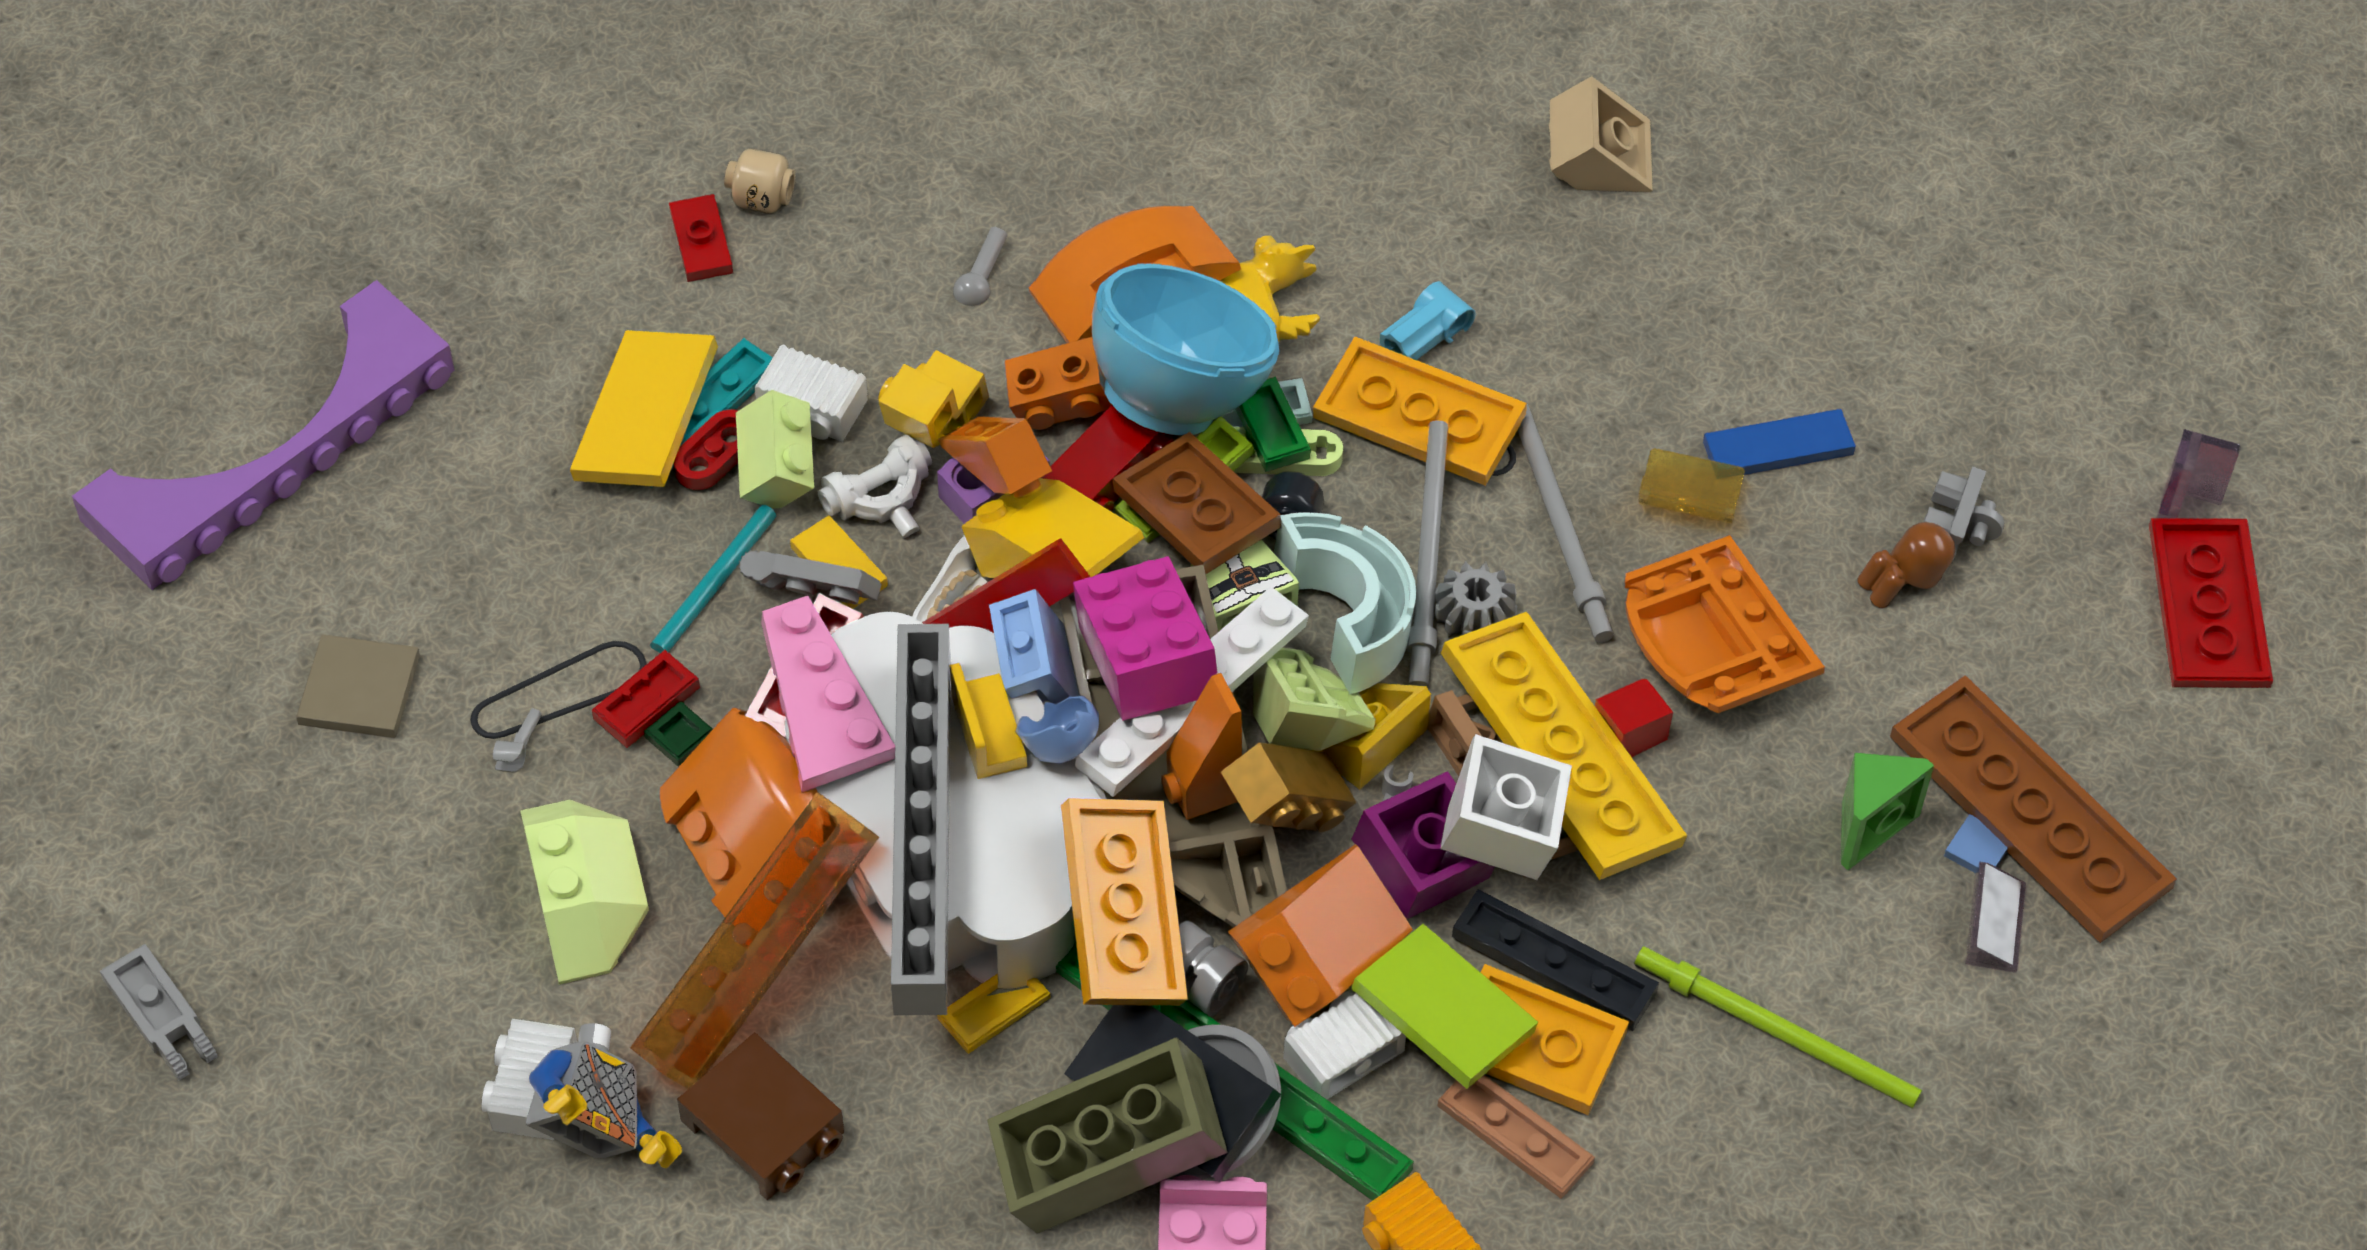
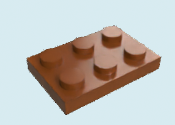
[1113,431,1281,574]

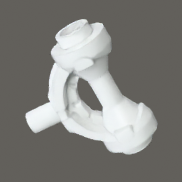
[818,435,932,538]

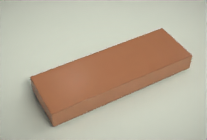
[1437,1075,1595,1199]

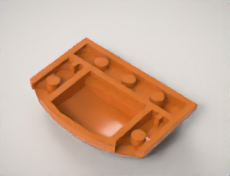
[1029,206,1241,343]
[1625,535,1825,713]
[660,708,832,941]

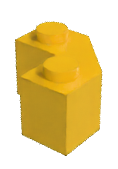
[878,350,989,448]

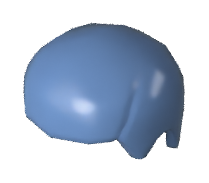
[1015,696,1099,764]

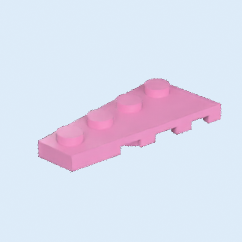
[761,596,895,792]

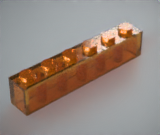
[630,791,879,1089]

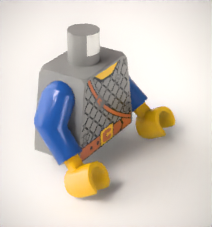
[526,1023,682,1169]

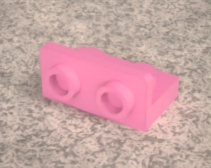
[1158,1175,1267,1250]

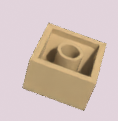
[1549,76,1653,192]

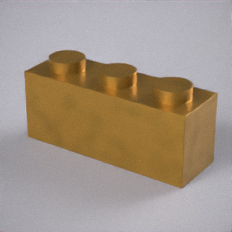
[1221,742,1357,833]

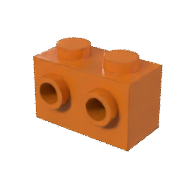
[1005,337,1112,430]

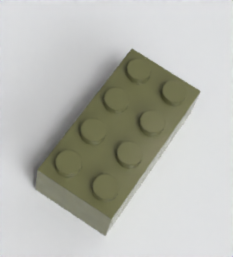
[987,1037,1228,1234]

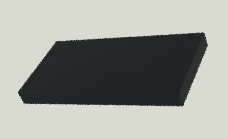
[1064,1005,1281,1182]

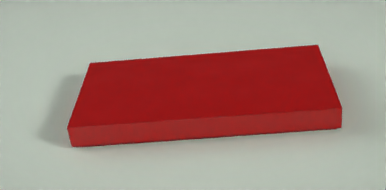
[2149,518,2273,688]

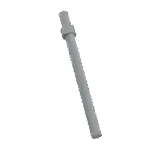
[1518,404,1614,643]
[1407,420,1448,687]

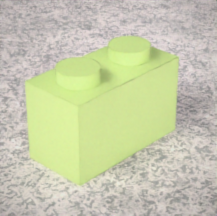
[736,390,814,509]

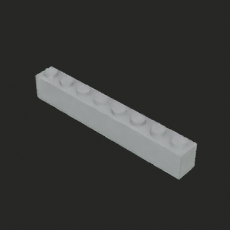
[891,624,951,1016]

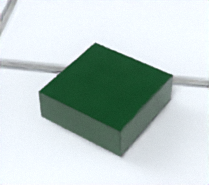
[644,701,713,767]

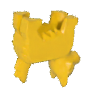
[1219,235,1320,343]

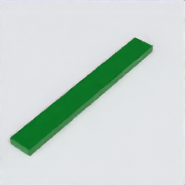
[1056,942,1414,1201]

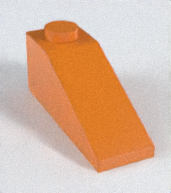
[938,417,1052,498]
[1161,673,1242,820]

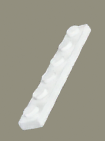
[1075,587,1309,797]

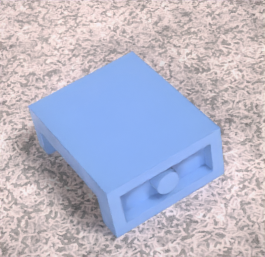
[989,589,1079,704]

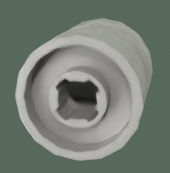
[1179,921,1248,1017]

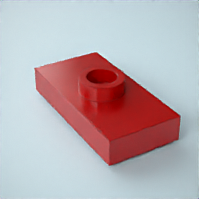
[669,194,733,282]
[592,650,700,748]

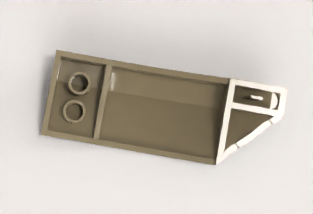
[1059,565,1287,927]

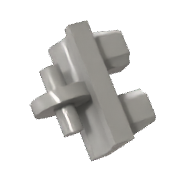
[1923,466,2005,562]

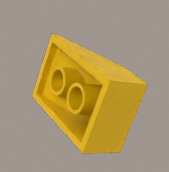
[961,478,1144,578]

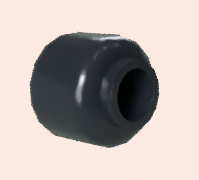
[1262,471,1324,540]

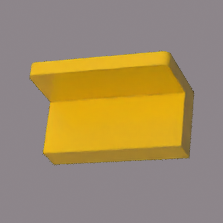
[949,663,1027,779]

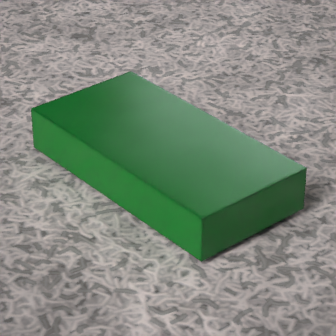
[1236,376,1311,472]

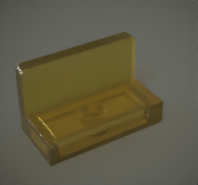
[1638,448,1745,524]

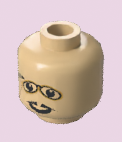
[724,149,796,213]

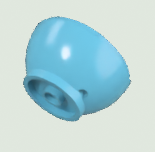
[1092,264,1280,435]

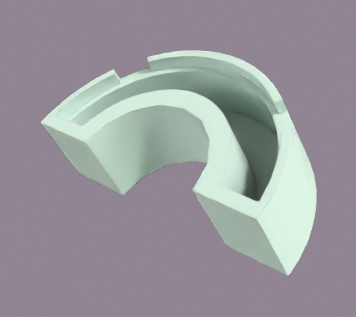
[1274,513,1416,694]

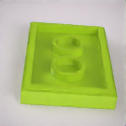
[1351,924,1538,1089]

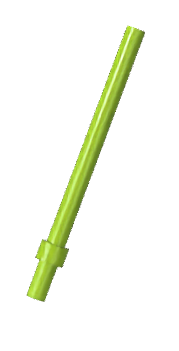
[1634,946,1922,1108]

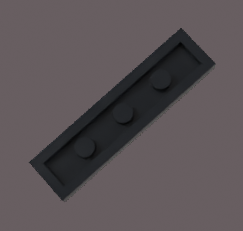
[1452,889,1659,1031]

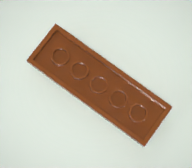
[1890,675,2177,943]

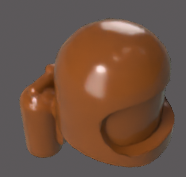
[1857,522,1955,608]

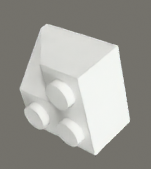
[1440,734,1572,880]

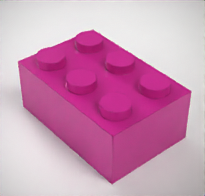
[1073,556,1217,721]

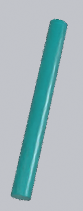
[650,504,777,653]

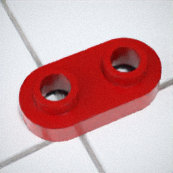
[674,409,738,490]

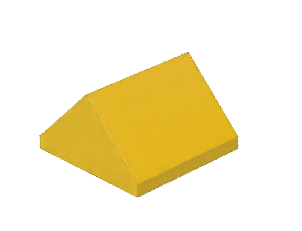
[1312,683,1431,790]

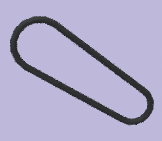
[470,641,647,739]

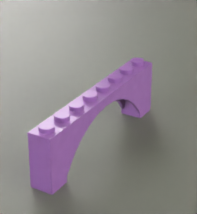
[72,280,455,590]

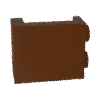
[677,1032,844,1201]

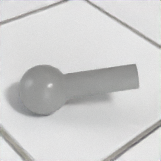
[953,227,1008,306]

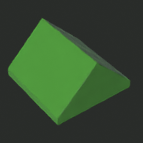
[1841,753,1934,870]

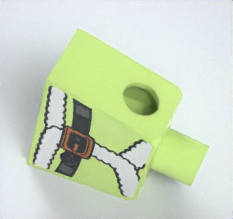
[1191,539,1299,632]

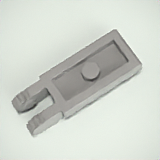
[739,550,882,604]
[100,944,218,1081]

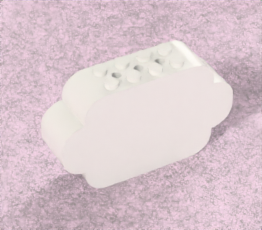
[785,612,1106,989]

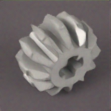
[1435,561,1517,637]

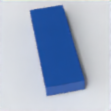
[1703,409,1856,480]

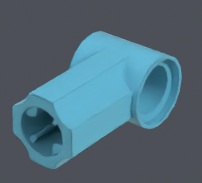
[1380,281,1476,360]

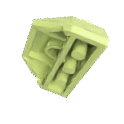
[1253,648,1376,751]
[520,800,649,985]

